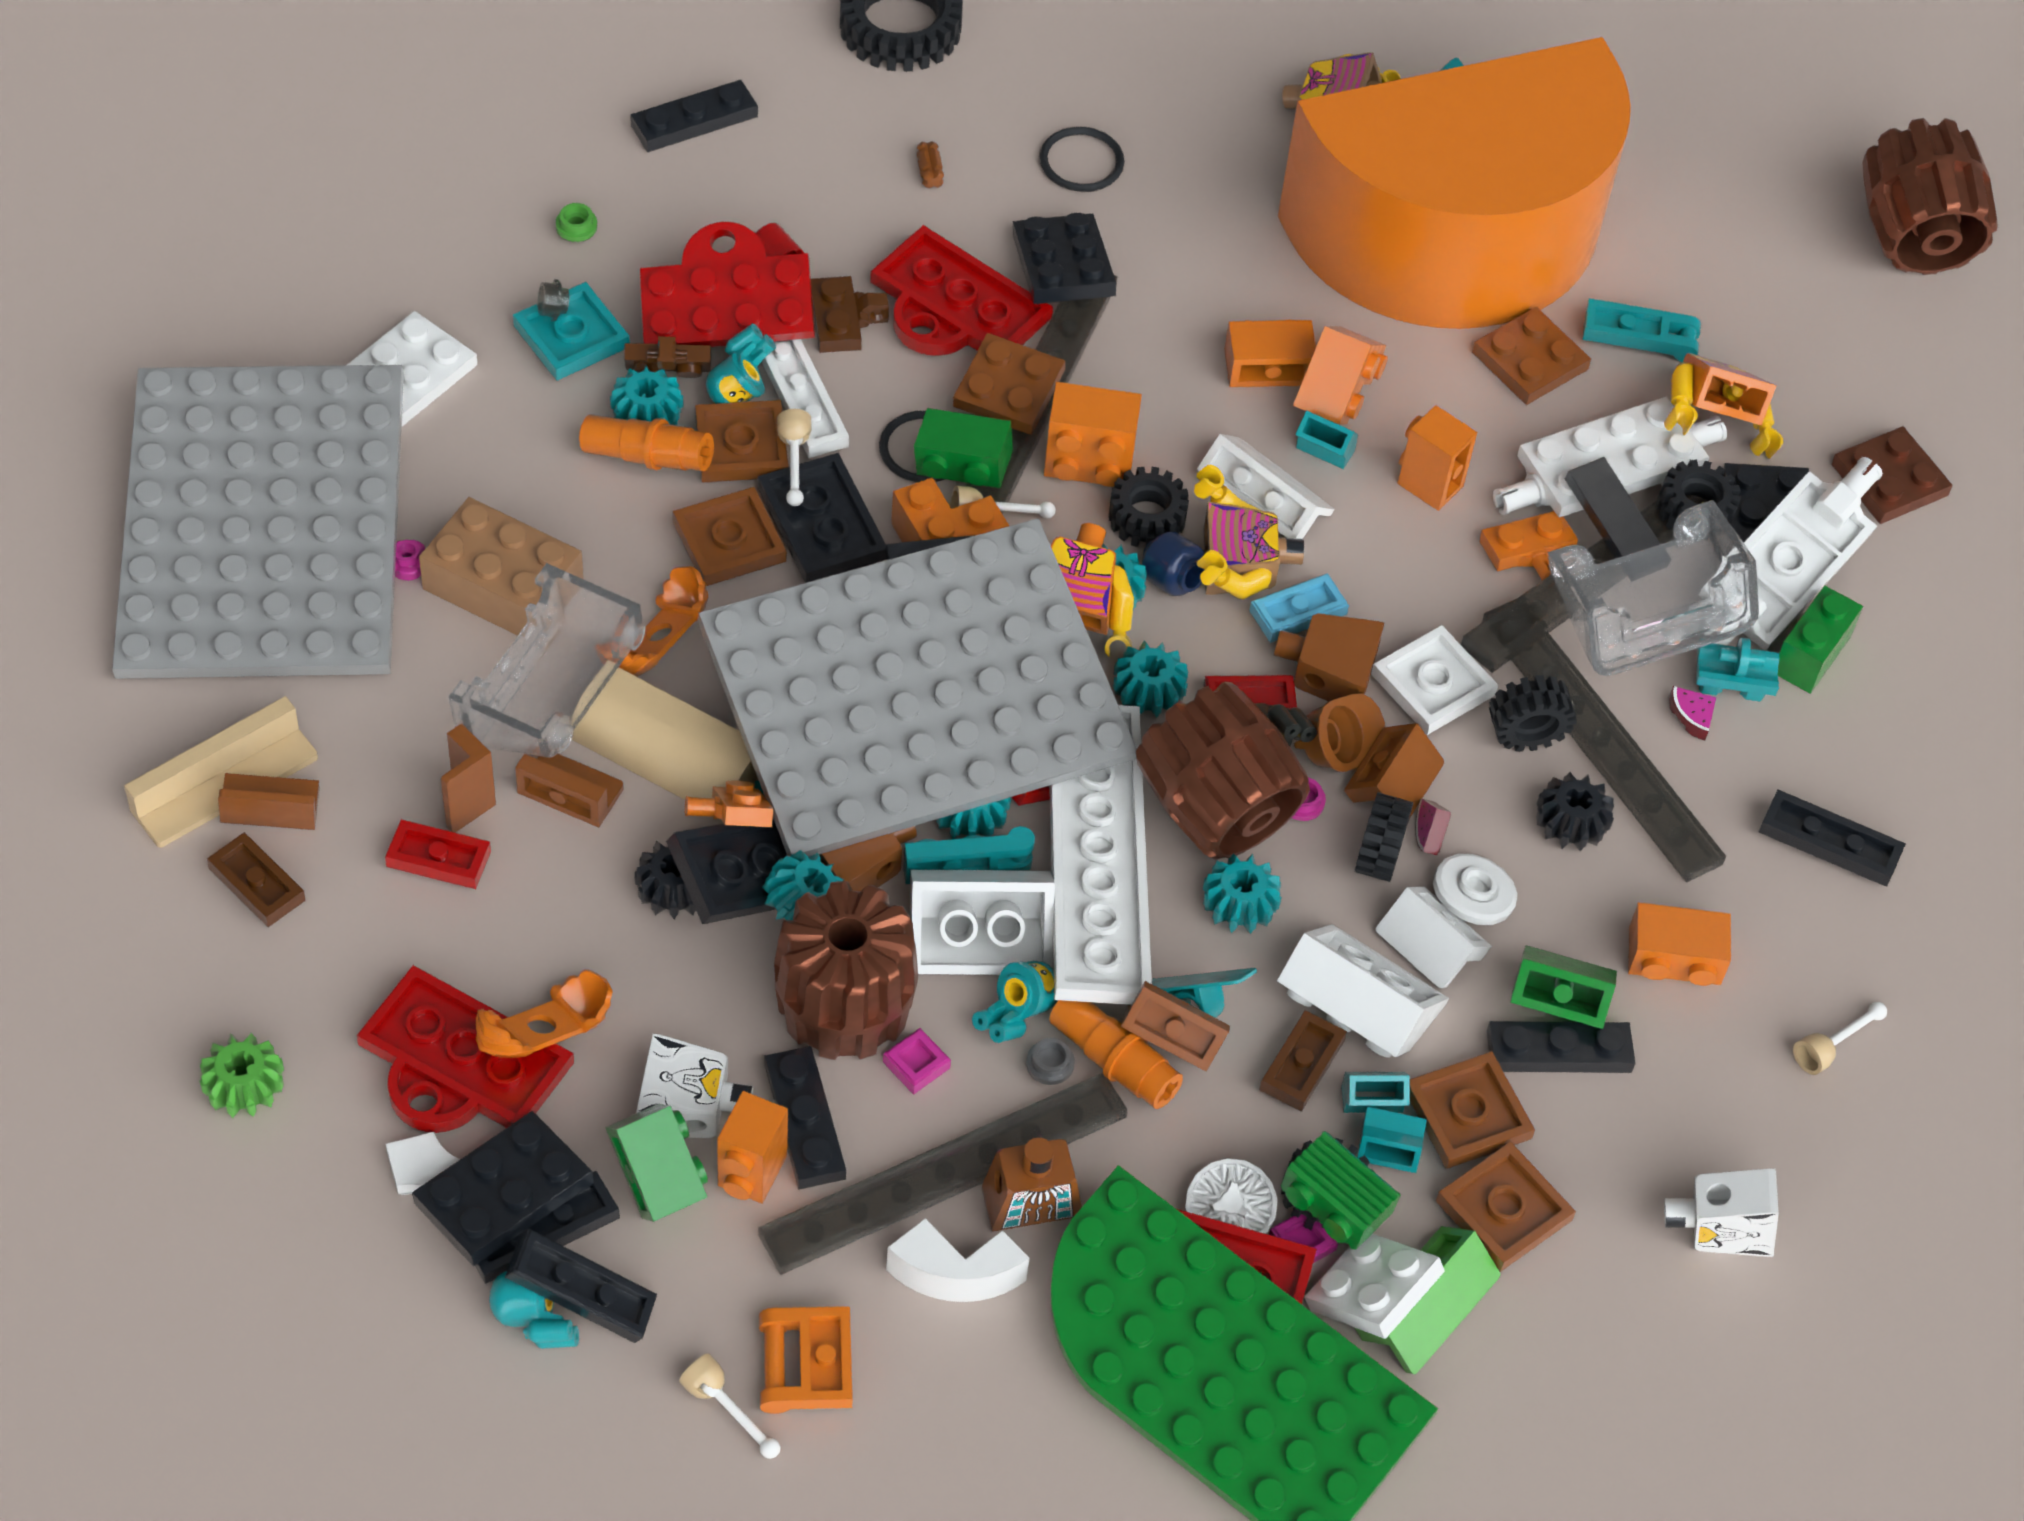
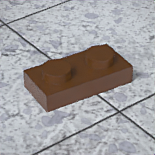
[207,832,306,927]
[1259,1010,1347,1112]

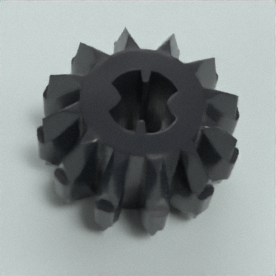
[1536,772,1614,852]
[634,841,696,920]

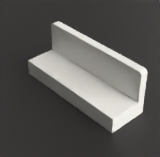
[1197,434,1335,539]

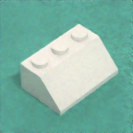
[910,870,1055,975]
[1277,924,1449,1058]

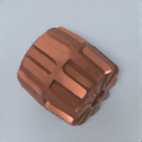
[1862,118,1998,275]
[1136,682,1310,860]
[774,881,919,1061]

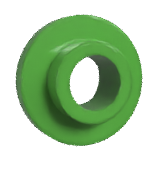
[556,203,597,242]

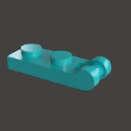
[1582,298,1701,362]
[903,826,1035,884]

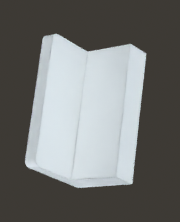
[1376,887,1492,988]

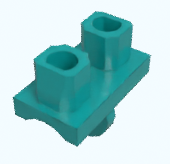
[1696,637,1779,702]

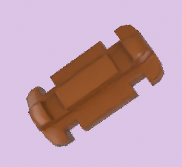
[916,141,944,188]

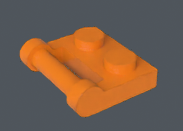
[759,1306,853,1414]

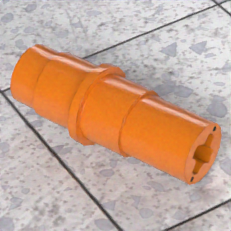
[579,414,714,471]
[1049,1000,1183,1109]

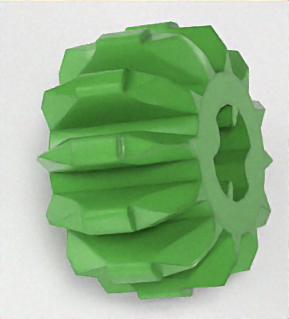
[200,1033,284,1118]

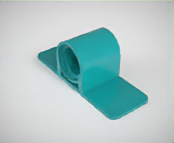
[1152,968,1257,1018]

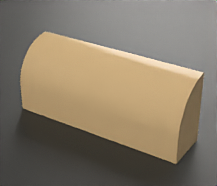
[571,663,758,800]

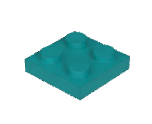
[513,282,630,381]

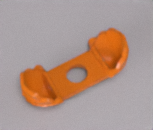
[596,566,709,677]
[476,969,613,1058]

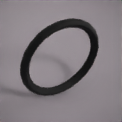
[1039,127,1125,192]
[879,411,945,482]

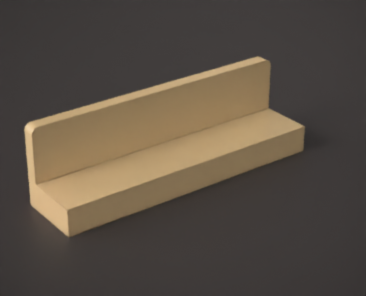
[124,696,318,848]

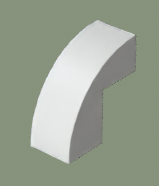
[886,1218,1029,1302]

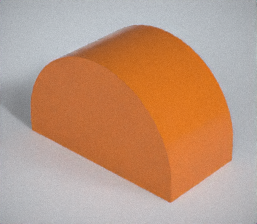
[1278,37,1631,329]

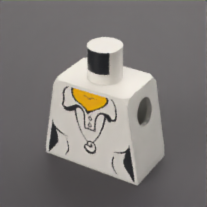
[636,1034,753,1138]
[1664,1169,1779,1257]

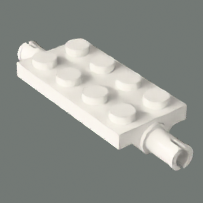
[1493,396,1727,517]
[1698,457,1883,651]

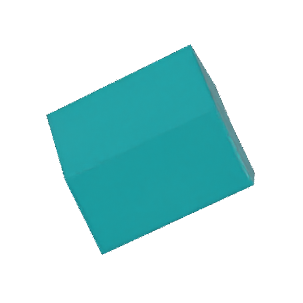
[1295,410,1358,469]
[1341,1072,1410,1113]
[1357,1106,1427,1173]

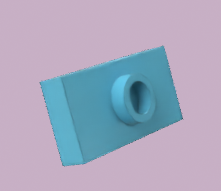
[1249,573,1349,643]

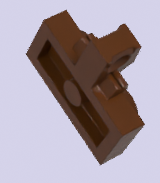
[811,276,889,353]
[624,336,711,378]

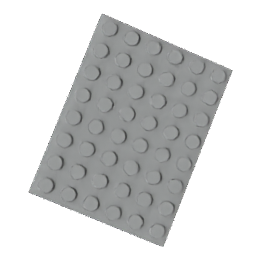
[112,365,404,679]
[698,518,1137,857]

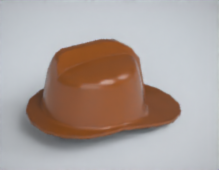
[1294,694,1385,772]

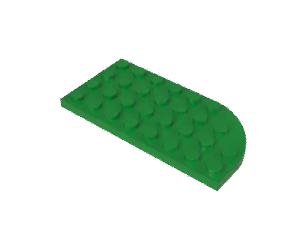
[1050,1165,1438,1521]

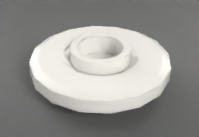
[1433,853,1517,925]
[1185,1158,1277,1234]

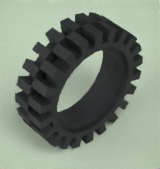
[840,0,963,72]

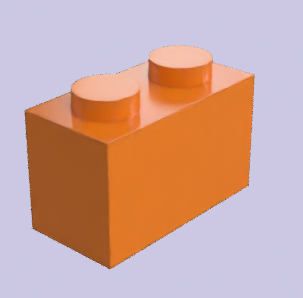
[1224,319,1316,387]
[1398,405,1477,511]
[1628,902,1731,986]
[717,1091,788,1204]

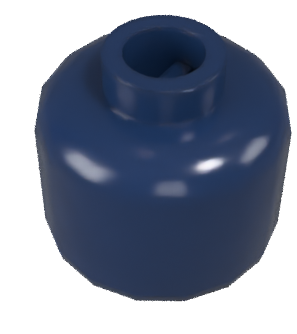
[1142,532,1205,596]

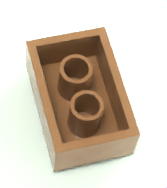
[419,497,584,645]

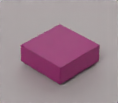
[883,1028,951,1095]
[1269,1214,1339,1264]

